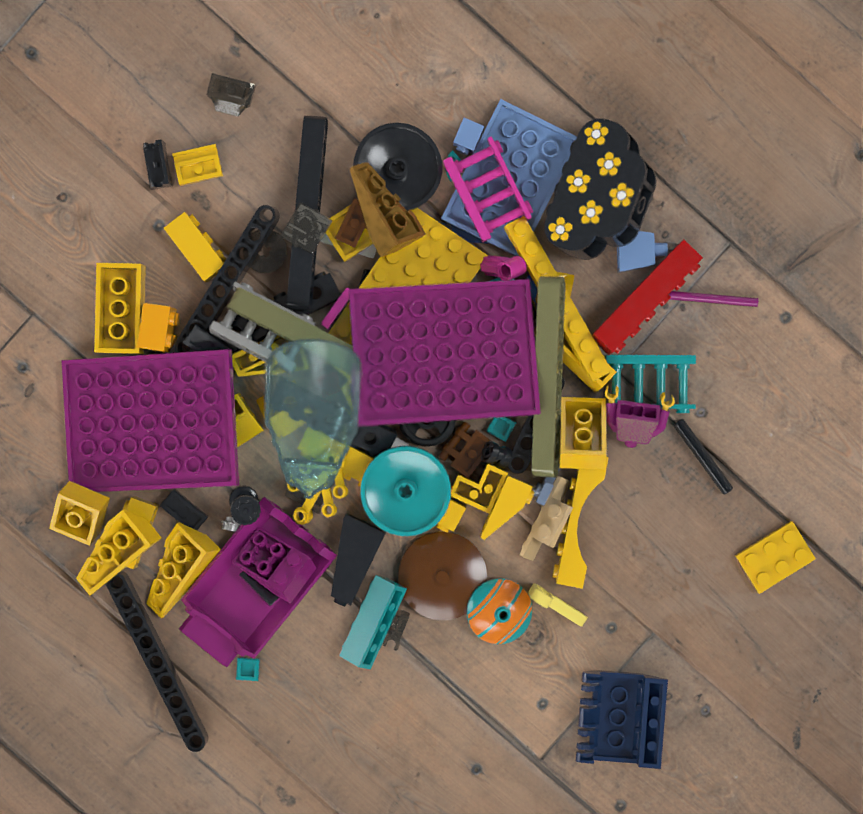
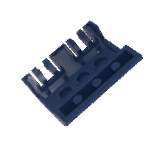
[576,670,668,769]

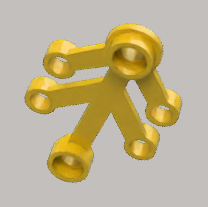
[287,449,348,525]

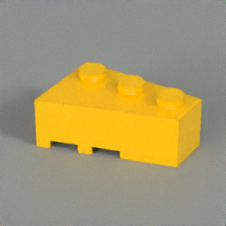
[232,335,311,377]

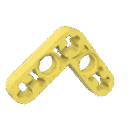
[528,583,588,627]

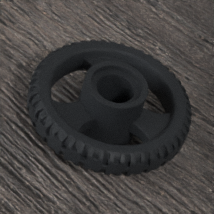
[399,420,456,447]

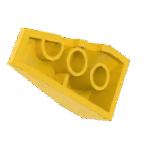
[76,509,162,596]
[146,522,221,618]

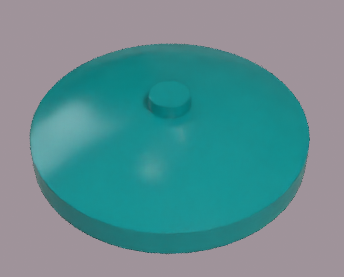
[361,446,451,536]

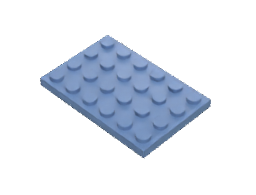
[441,99,577,256]

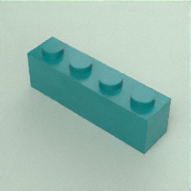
[339,575,407,670]

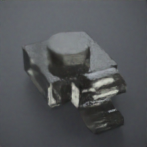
[383,610,410,651]

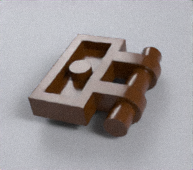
[438,421,491,478]

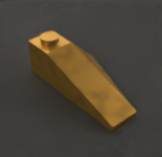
[350,162,426,257]

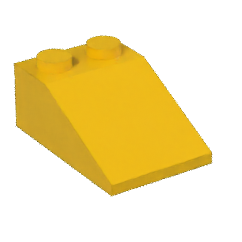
[480,475,535,540]

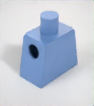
[617,231,668,273]

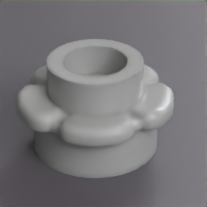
[221,517,241,532]

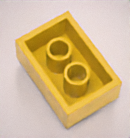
[560,397,606,469]

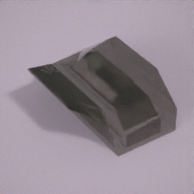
[206,73,256,117]

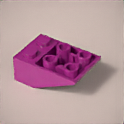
[232,527,317,604]

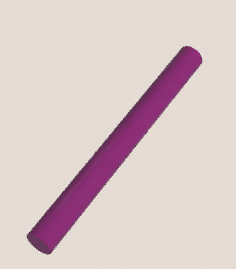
[669,291,759,307]

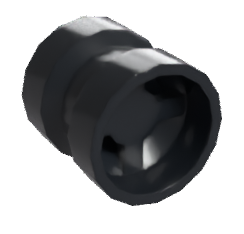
[481,441,512,469]

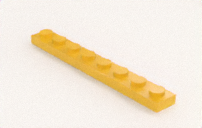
[504,216,612,383]

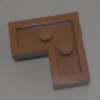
[335,198,367,248]

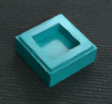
[486,417,516,442]
[236,657,260,681]

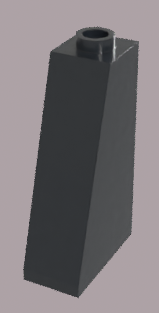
[331,513,386,607]

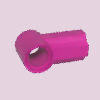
[480,255,527,281]

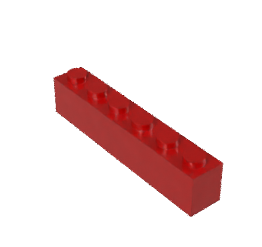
[592,240,703,356]

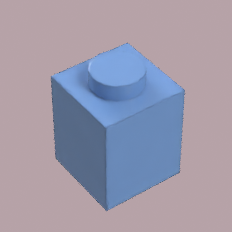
[453,118,484,155]

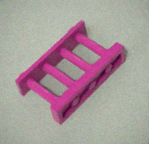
[443,136,533,243]

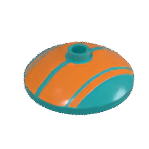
[466,578,532,644]

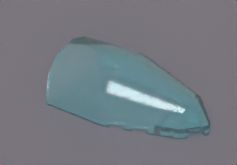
[265,339,361,499]

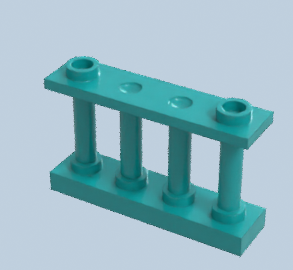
[604,355,696,413]

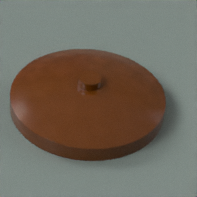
[398,531,487,620]

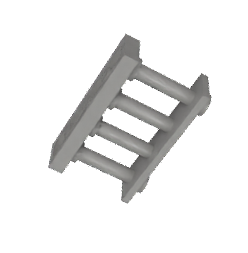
[209,282,315,375]

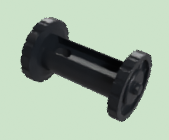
[229,485,261,525]

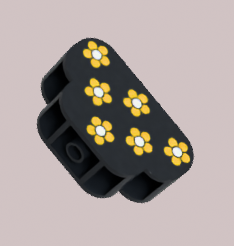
[544,118,657,260]

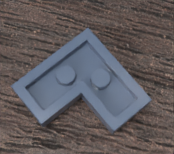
[533,463,560,506]

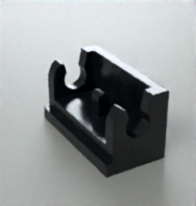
[143,139,173,190]

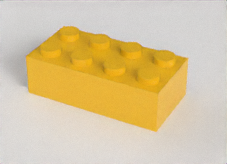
[94,263,146,354]

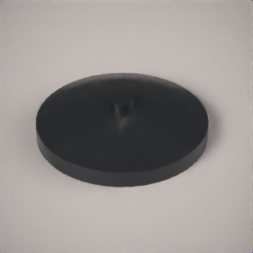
[353,123,442,211]

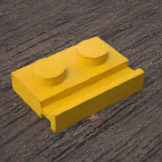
[172,144,223,186]

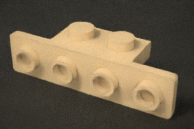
[520,476,573,561]

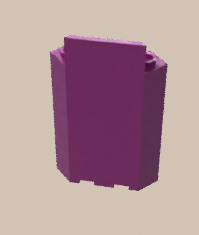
[179,496,337,667]

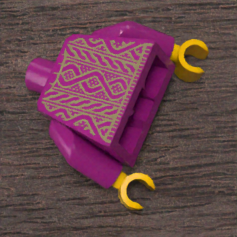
[605,386,675,448]

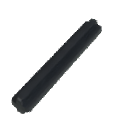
[673,419,733,495]

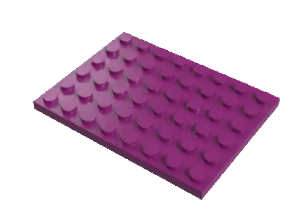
[349,279,541,427]
[61,350,239,492]

